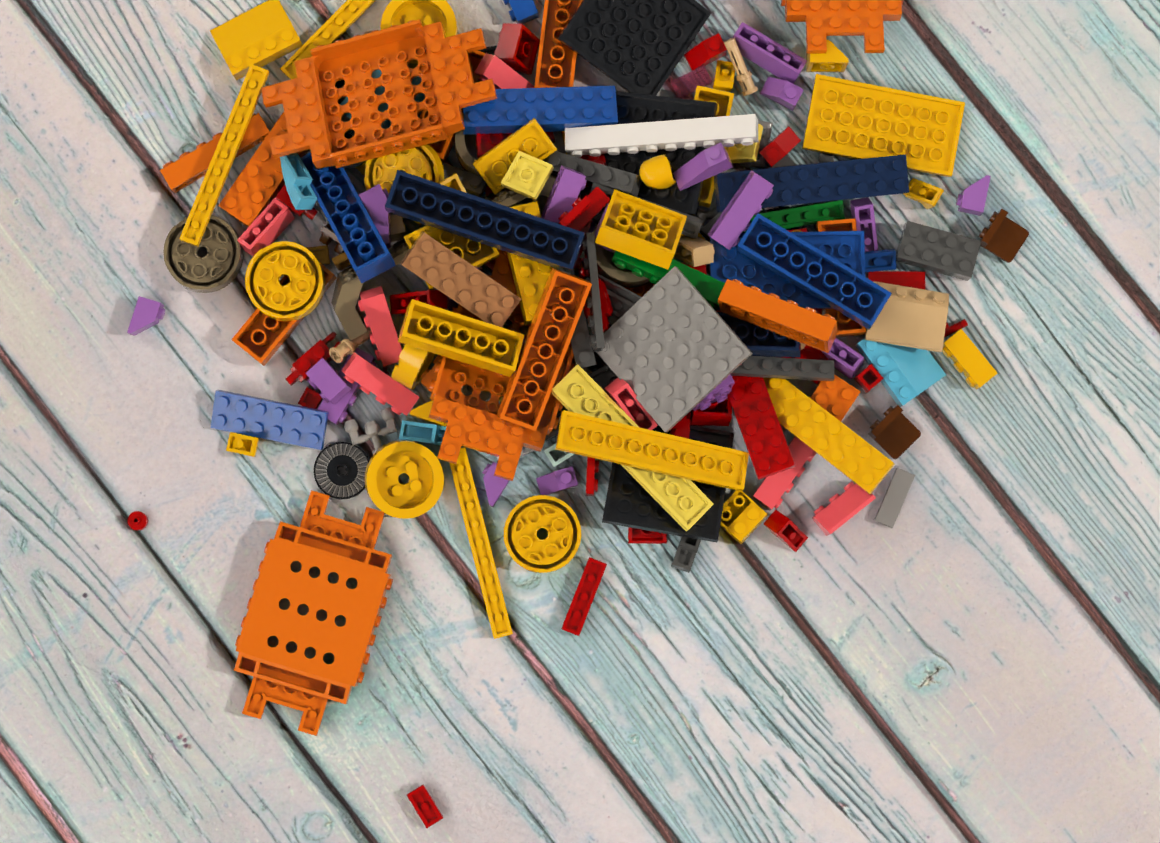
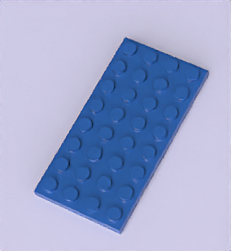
[710,231,866,311]

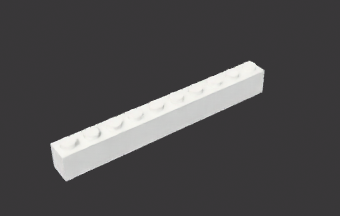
[565,114,758,158]

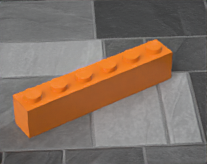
[160,113,270,193]

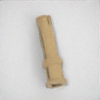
[724,38,758,96]
[329,327,372,363]

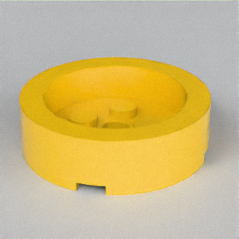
[381,0,458,69]
[364,144,444,193]
[245,241,325,321]
[391,344,437,390]
[365,440,444,519]
[504,495,581,573]

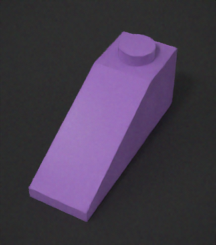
[673,143,733,191]
[359,184,391,249]
[850,197,878,252]

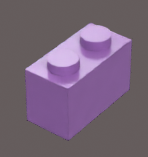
[305,358,352,404]

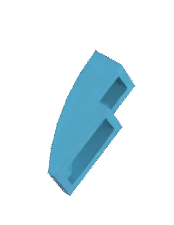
[280,153,317,210]
[399,420,446,446]

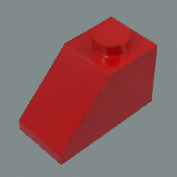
[684,33,727,72]
[759,126,801,167]
[764,509,808,552]

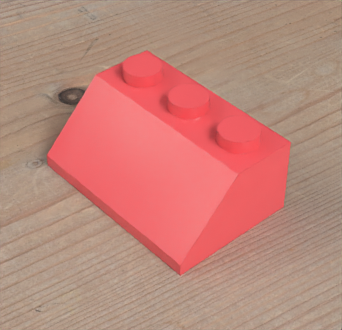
[812,481,876,536]

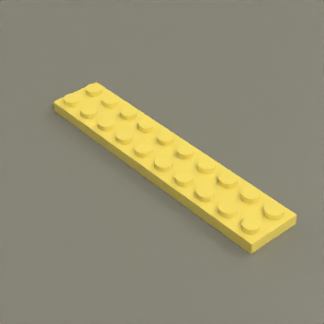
[551,364,713,532]

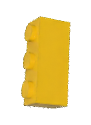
[942,329,998,389]

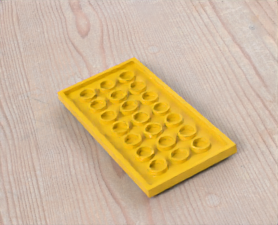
[802,74,965,177]

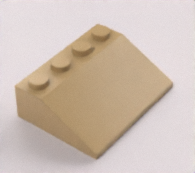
[865,281,949,353]

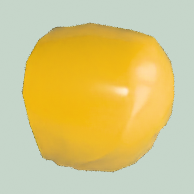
[639,154,676,189]

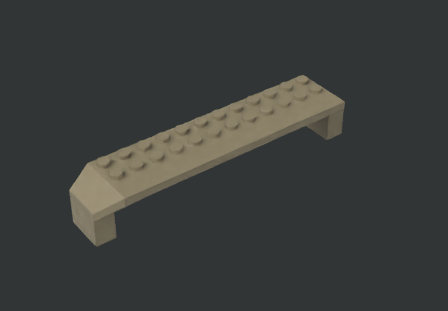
[331,173,581,341]

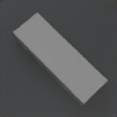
[874,468,915,528]

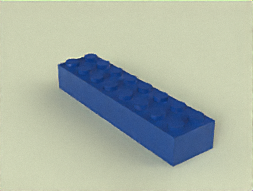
[462,86,618,135]
[301,152,396,283]
[737,213,892,330]

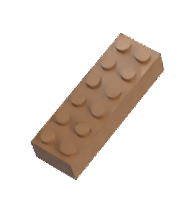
[400,231,521,327]

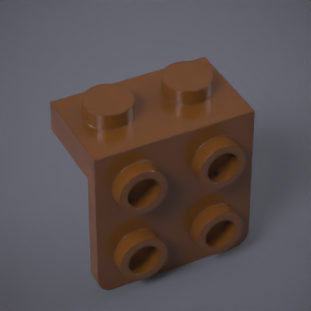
[978,209,1029,263]
[868,405,921,459]

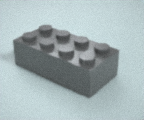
[896,221,981,281]

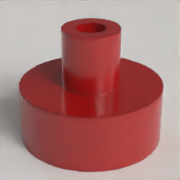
[128,511,148,531]

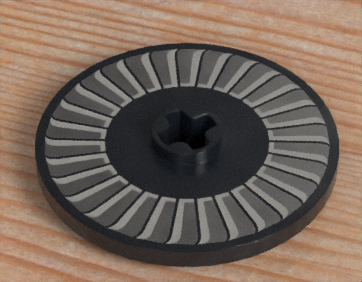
[314,442,370,499]

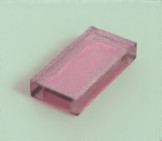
[670,65,712,99]

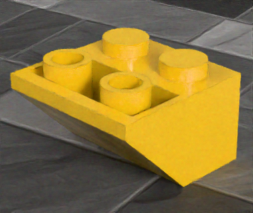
[720,490,767,544]

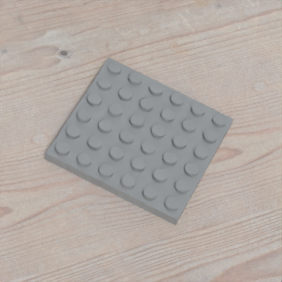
[592,266,753,432]

